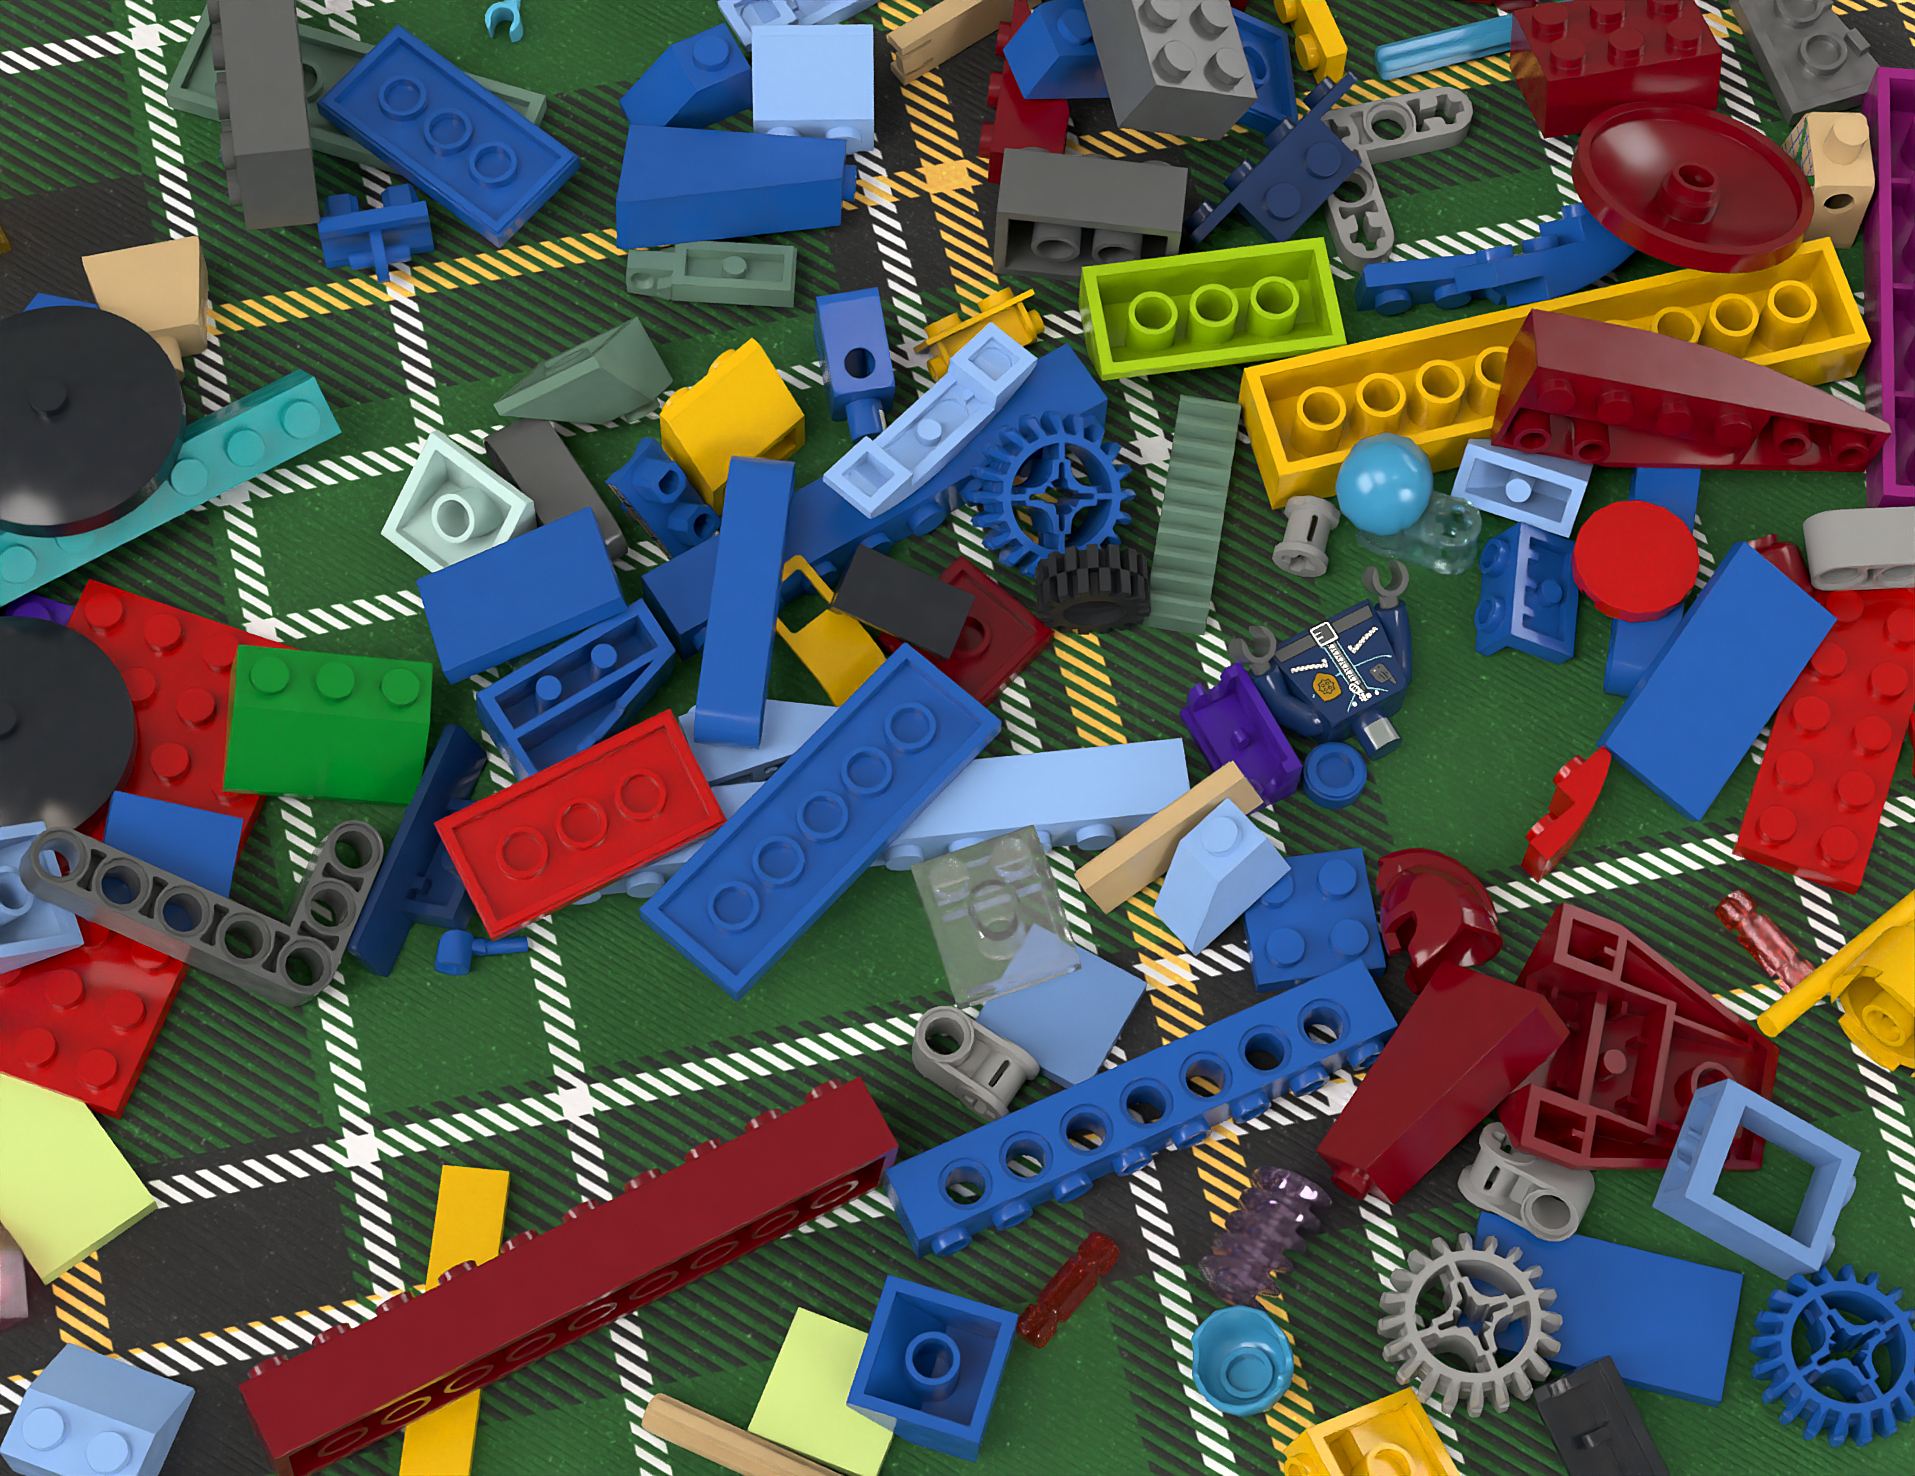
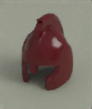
[1376,848,1503,995]

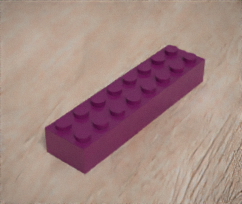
[1862,67,1915,508]

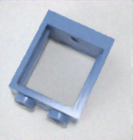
[1652,1078,1861,1280]

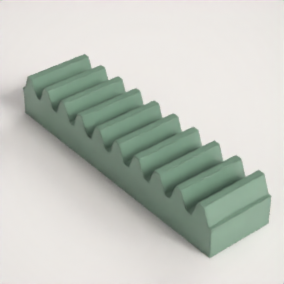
[1142,395,1241,636]

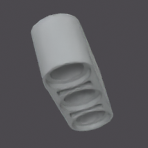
[1803,506,1915,591]

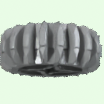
[1377,1232,1563,1418]

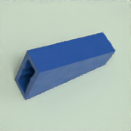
[616,124,857,249]

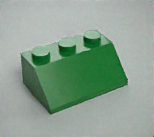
[222,644,433,808]

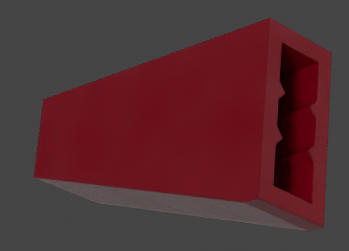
[1316,960,1570,1205]

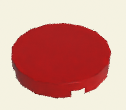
[1571,500,1700,623]

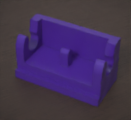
[1179,662,1302,816]

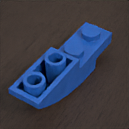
[1453,202,1637,306]

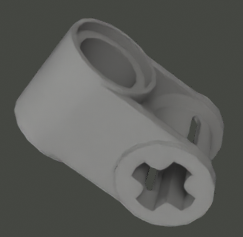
[912,1006,1040,1122]
[1458,1122,1595,1241]

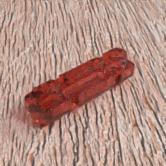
[1715,889,1816,993]
[1016,1231,1120,1349]

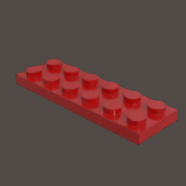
[1732,587,1915,895]

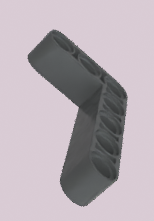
[19,820,384,1007]

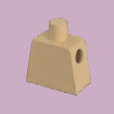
[82,235,208,382]

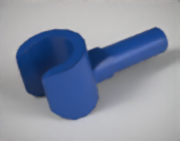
[434,929,528,976]

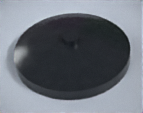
[0,306,186,538]
[0,616,138,852]

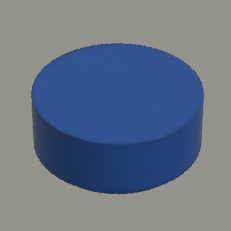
[1301,742,1367,809]

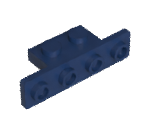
[1179,71,1362,254]
[346,724,487,977]

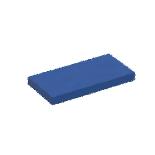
[317,24,580,248]
[1596,541,1837,821]
[1456,1211,1744,1408]

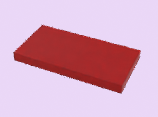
[434,709,727,943]

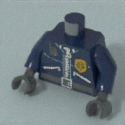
[1228,560,1412,761]

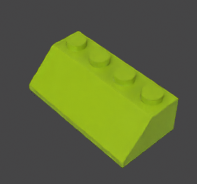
[1078,237,1347,381]

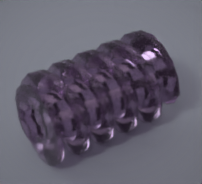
[1198,1166,1333,1314]

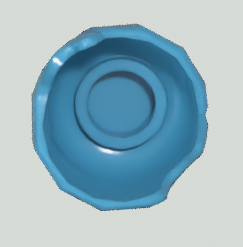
[1335,432,1434,537]
[1191,1304,1294,1418]

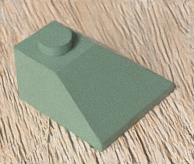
[493,317,673,425]

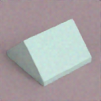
[381,430,537,573]

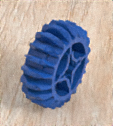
[967,410,1136,578]
[1748,1264,1915,1448]

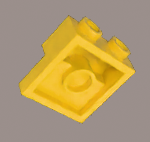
[1283,1387,1461,1476]

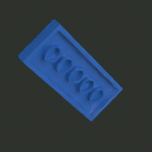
[639,642,1002,1002]

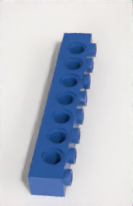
[884,958,1398,1259]

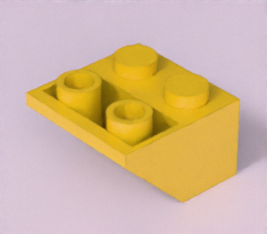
[659,338,805,516]

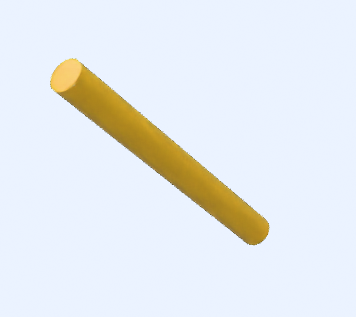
[1757,889,1915,1037]

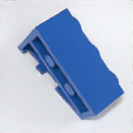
[476,598,676,782]

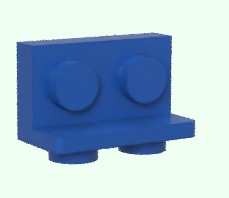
[1474,521,1579,665]

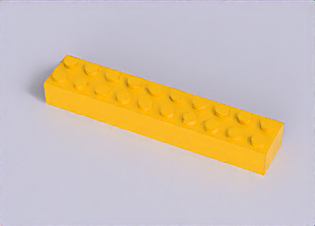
[1238,237,1871,510]

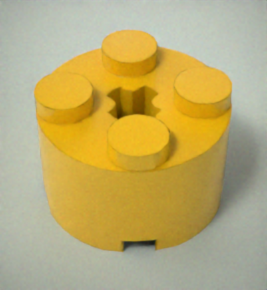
[1830,919,1915,1077]

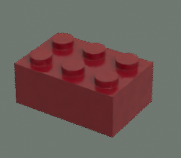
[1509,0,1722,139]

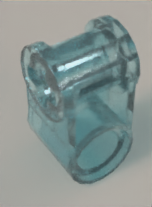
[1356,490,1482,575]

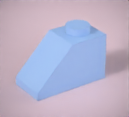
[1449,439,1593,538]
[1153,797,1291,956]

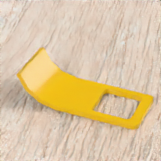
[776,555,886,707]

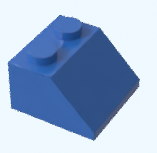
[846,1275,1019,1463]

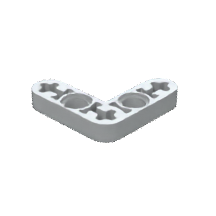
[1320,87,1473,273]

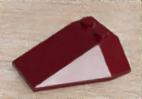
[1495,902,1780,1172]

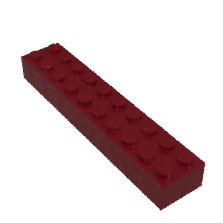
[238,1076,899,1476]

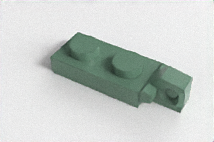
[626,241,797,308]

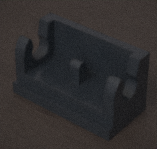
[827,544,976,662]
[1530,1355,1670,1476]

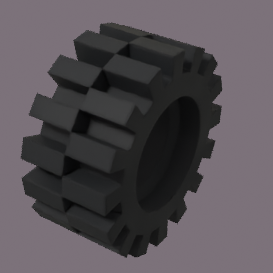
[1035,544,1151,635]

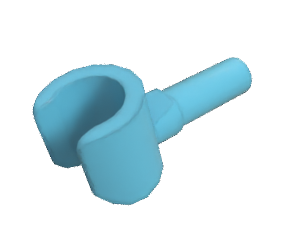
[485,0,524,42]

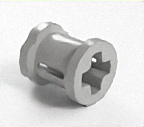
[1272,495,1341,577]

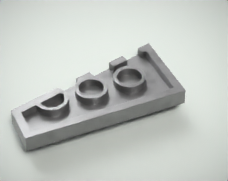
[1727,0,1880,126]

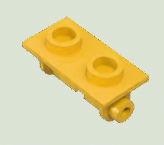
[913,287,1045,383]

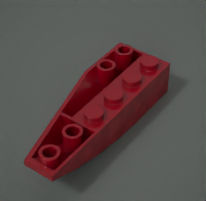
[1490,308,1891,472]

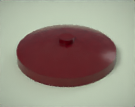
[1571,101,1815,274]

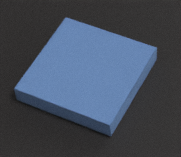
[975,922,1148,1088]

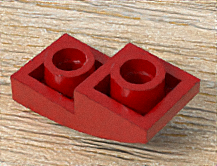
[1520,746,1612,883]

